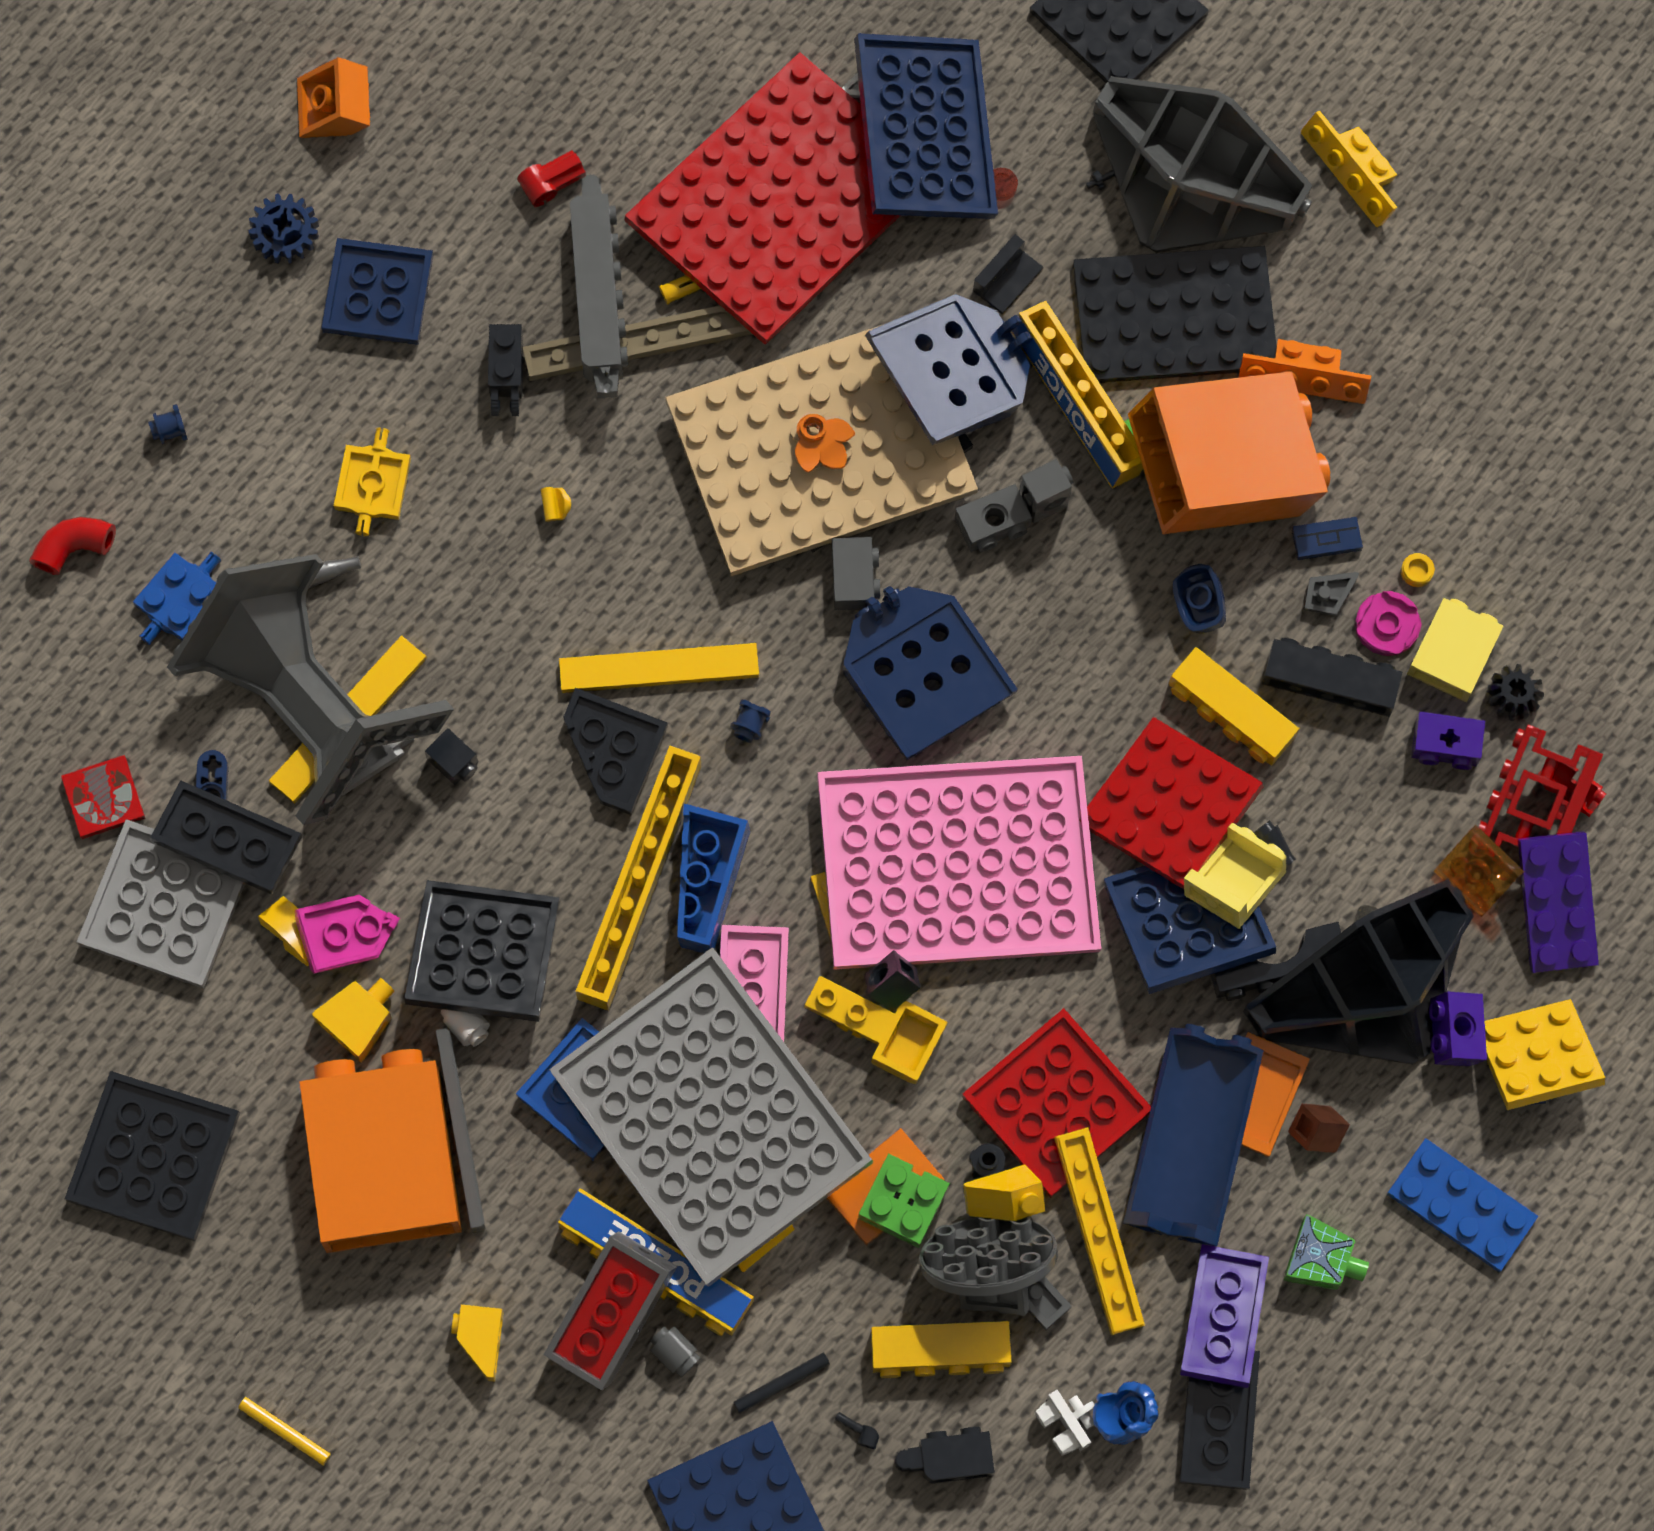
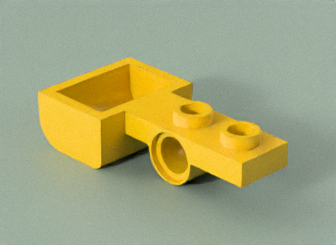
[804,976,948,1084]

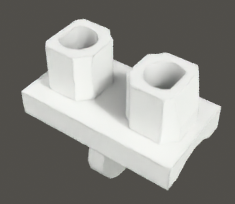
[1035,1390,1095,1455]

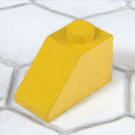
[963,1164,1045,1221]
[451,1305,504,1382]

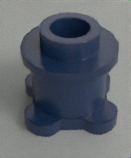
[148,404,188,445]
[730,699,771,743]

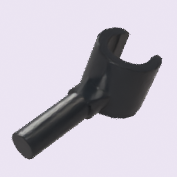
[835,1412,879,1449]

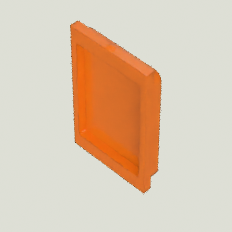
[1241,1032,1310,1157]

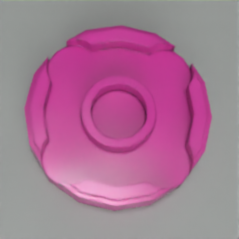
[1355,591,1421,656]

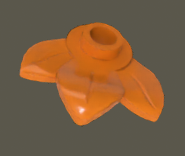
[795,414,855,473]

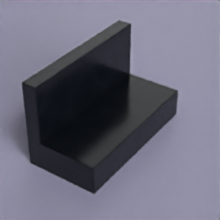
[973,234,1043,314]

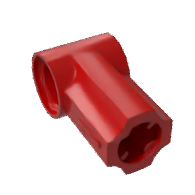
[517,150,586,207]

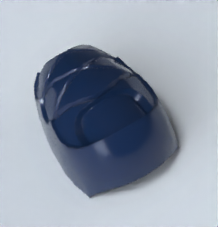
[1173,564,1226,634]

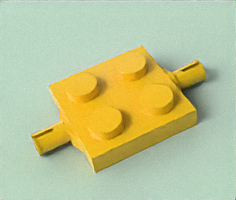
[334,427,411,536]

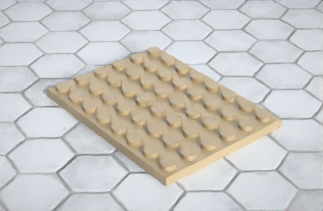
[666,324,978,576]

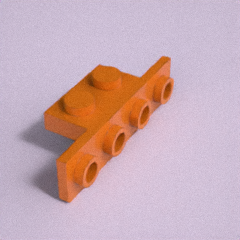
[1238,339,1371,404]

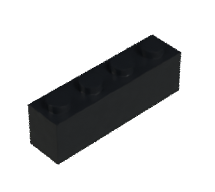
[1262,638,1403,717]

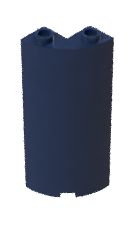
[1123,1024,1264,1246]

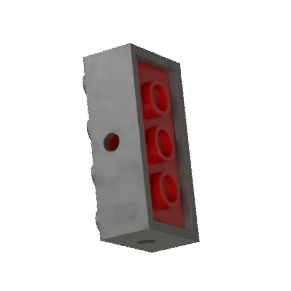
[543,1231,677,1390]

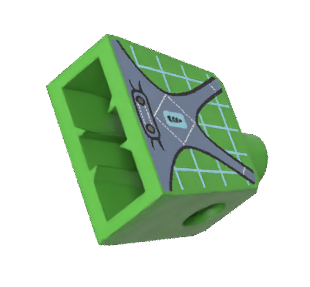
[1283,1214,1369,1290]

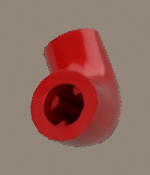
[29,516,116,575]

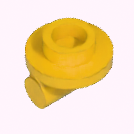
[540,487,571,522]

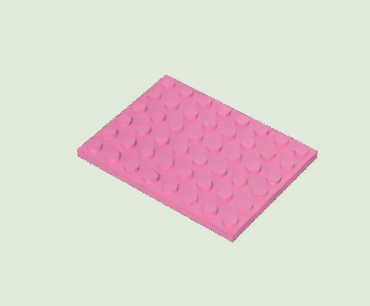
[817,756,1101,970]

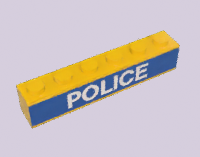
[1011,301,1143,489]
[558,1188,754,1336]

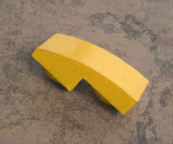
[258,896,309,966]

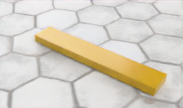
[269,635,427,804]
[559,643,759,693]
[1054,1128,1145,1335]

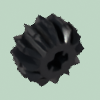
[1487,664,1544,721]

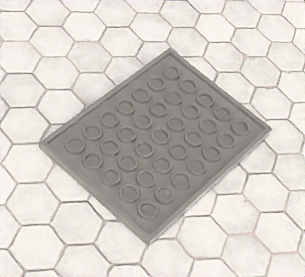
[549,947,874,1287]

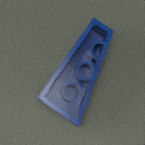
[677,804,751,953]

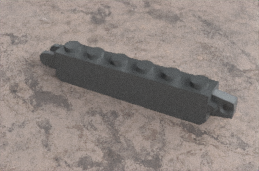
[570,174,628,398]

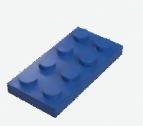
[1387,1138,1538,1273]

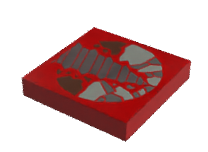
[61,755,146,839]

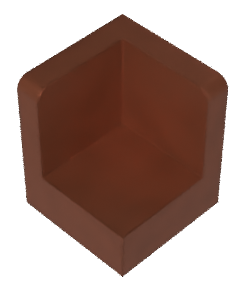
[1288,1104,1350,1153]

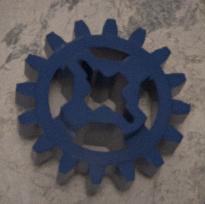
[248,194,319,264]

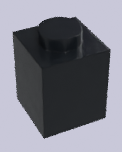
[425,728,478,785]

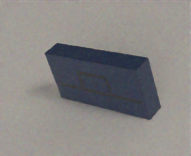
[1292,517,1363,560]

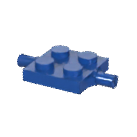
[133,552,221,645]

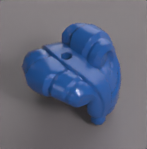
[1093,1381,1158,1445]

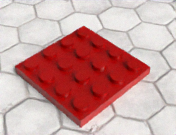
[1079,717,1264,889]
[962,1008,1151,1198]

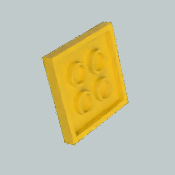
[1485,999,1605,1110]

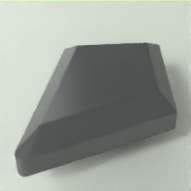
[1304,572,1359,616]

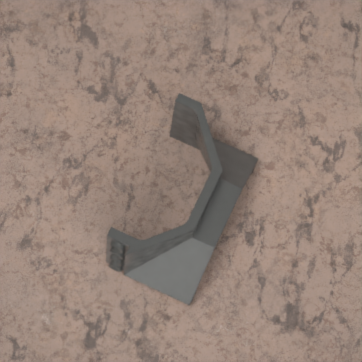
[167,554,454,825]

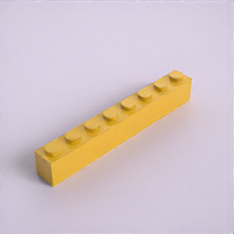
[576,745,701,1011]

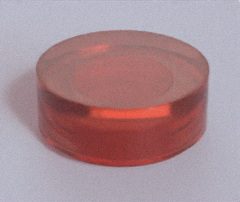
[993,168,1018,201]

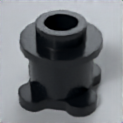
[969,1143,1005,1180]

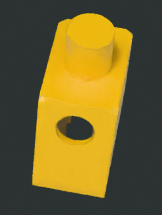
[312,978,395,1062]

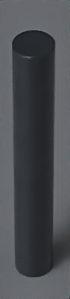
[733,1352,830,1414]

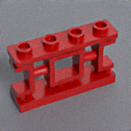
[1474,724,1603,855]

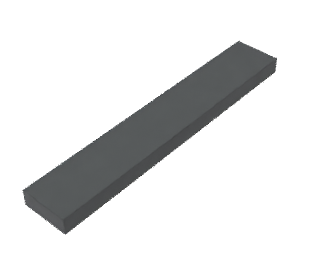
[436,1028,486,1233]

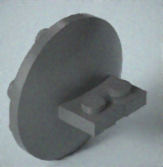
[920,1216,1058,1316]

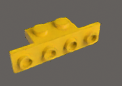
[1301,111,1398,227]

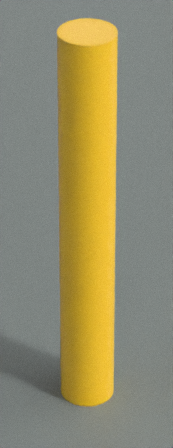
[238,1397,331,1466]

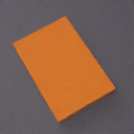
[826,1128,945,1246]

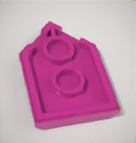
[295,895,400,974]

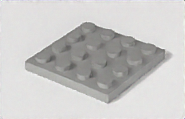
[77,819,245,989]

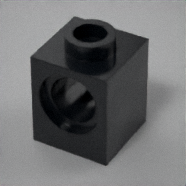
[865,950,920,1012]

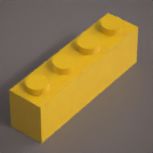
[1168,647,1300,766]
[871,1321,1011,1378]

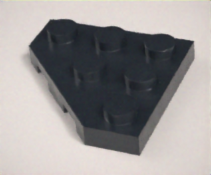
[563,688,668,815]

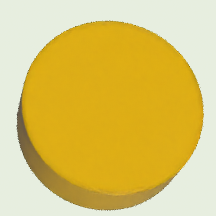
[1401,553,1435,587]

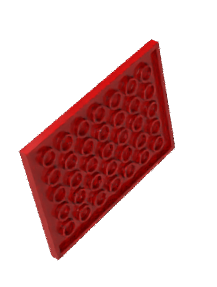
[624,52,901,345]

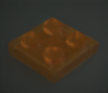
[1434,825,1525,917]

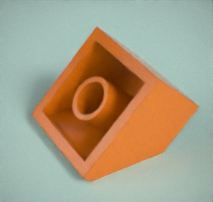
[297,57,370,138]

